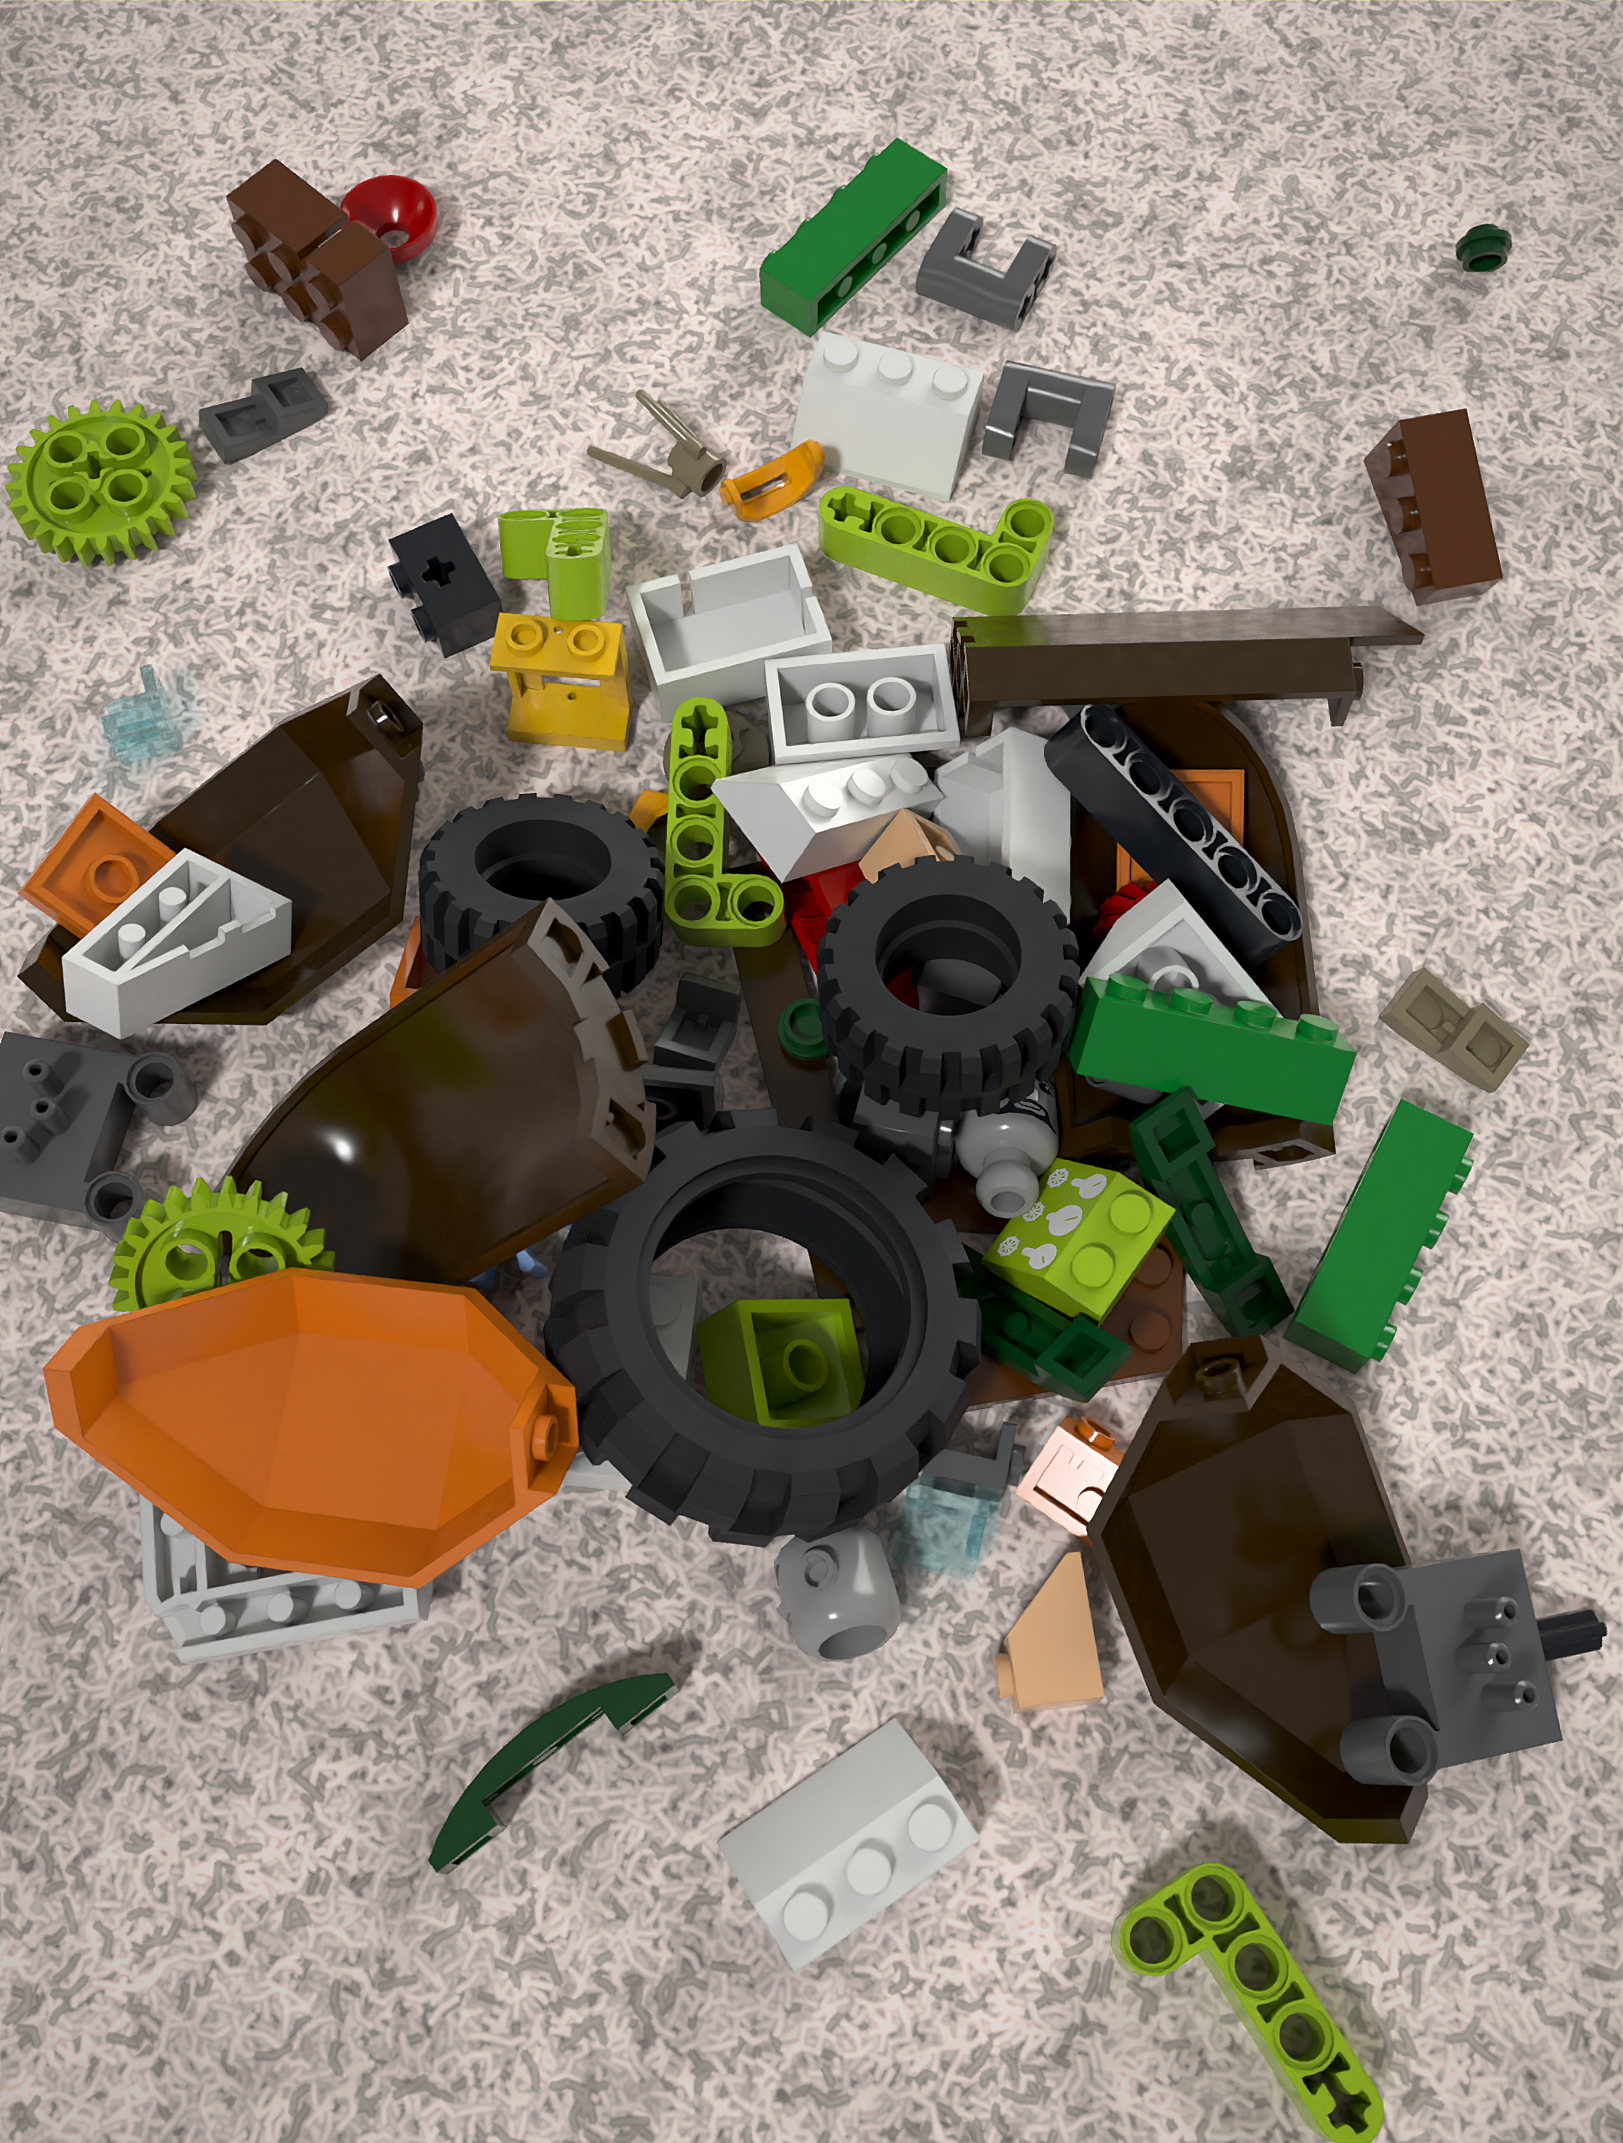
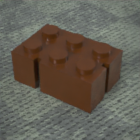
[226,158,409,362]

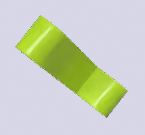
[819,486,1054,616]
[497,508,612,621]
[664,696,788,947]
[1111,1863,1384,2143]

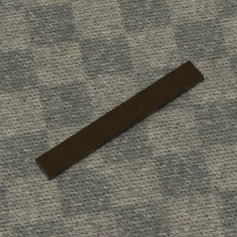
[728,861,865,1334]

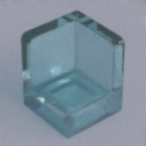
[101,664,181,766]
[892,1484,990,1582]

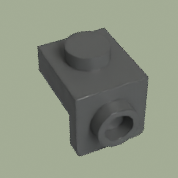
[653,972,742,1072]
[919,1421,1026,1506]

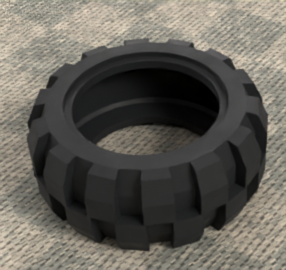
[543,1109,982,1548]

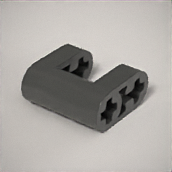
[915,207,1057,332]
[982,360,1116,479]

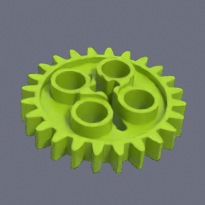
[5,399,198,567]
[109,1176,337,1313]

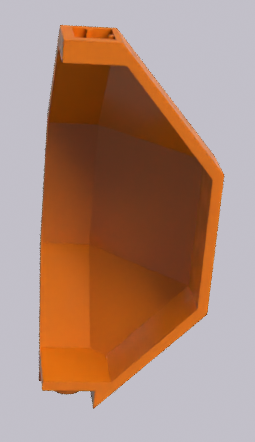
[42,1267,579,1589]

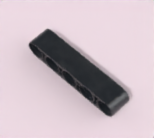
[1044,703,1303,969]

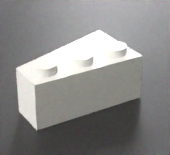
[62,848,292,1040]

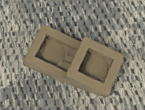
[1378,967,1530,1093]

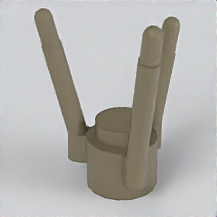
[587,389,727,499]

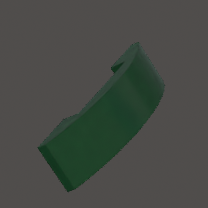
[1129,1088,1295,1337]
[960,1242,1133,1404]
[428,1673,679,1875]

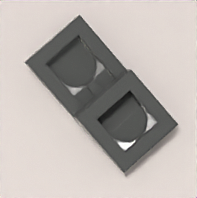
[199,367,329,464]

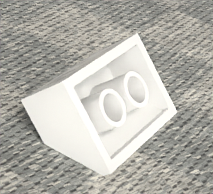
[789,331,985,502]
[764,643,960,765]
[710,752,944,883]
[1079,878,1284,1120]
[716,1718,981,1973]

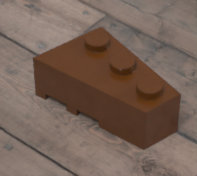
[1363,408,1503,606]

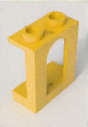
[489,612,634,752]

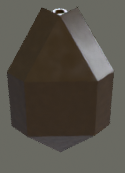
[17,673,423,1026]
[1086,1334,1428,1844]

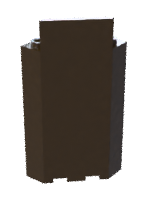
[949,606,1425,737]

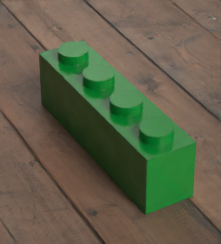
[759,137,948,338]
[1066,974,1357,1126]
[1282,1099,1474,1375]

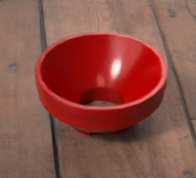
[339,175,438,264]

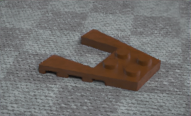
[921,1168,1183,1412]

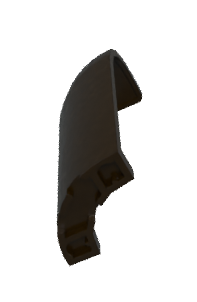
[1053,701,1336,1172]
[213,897,656,1286]

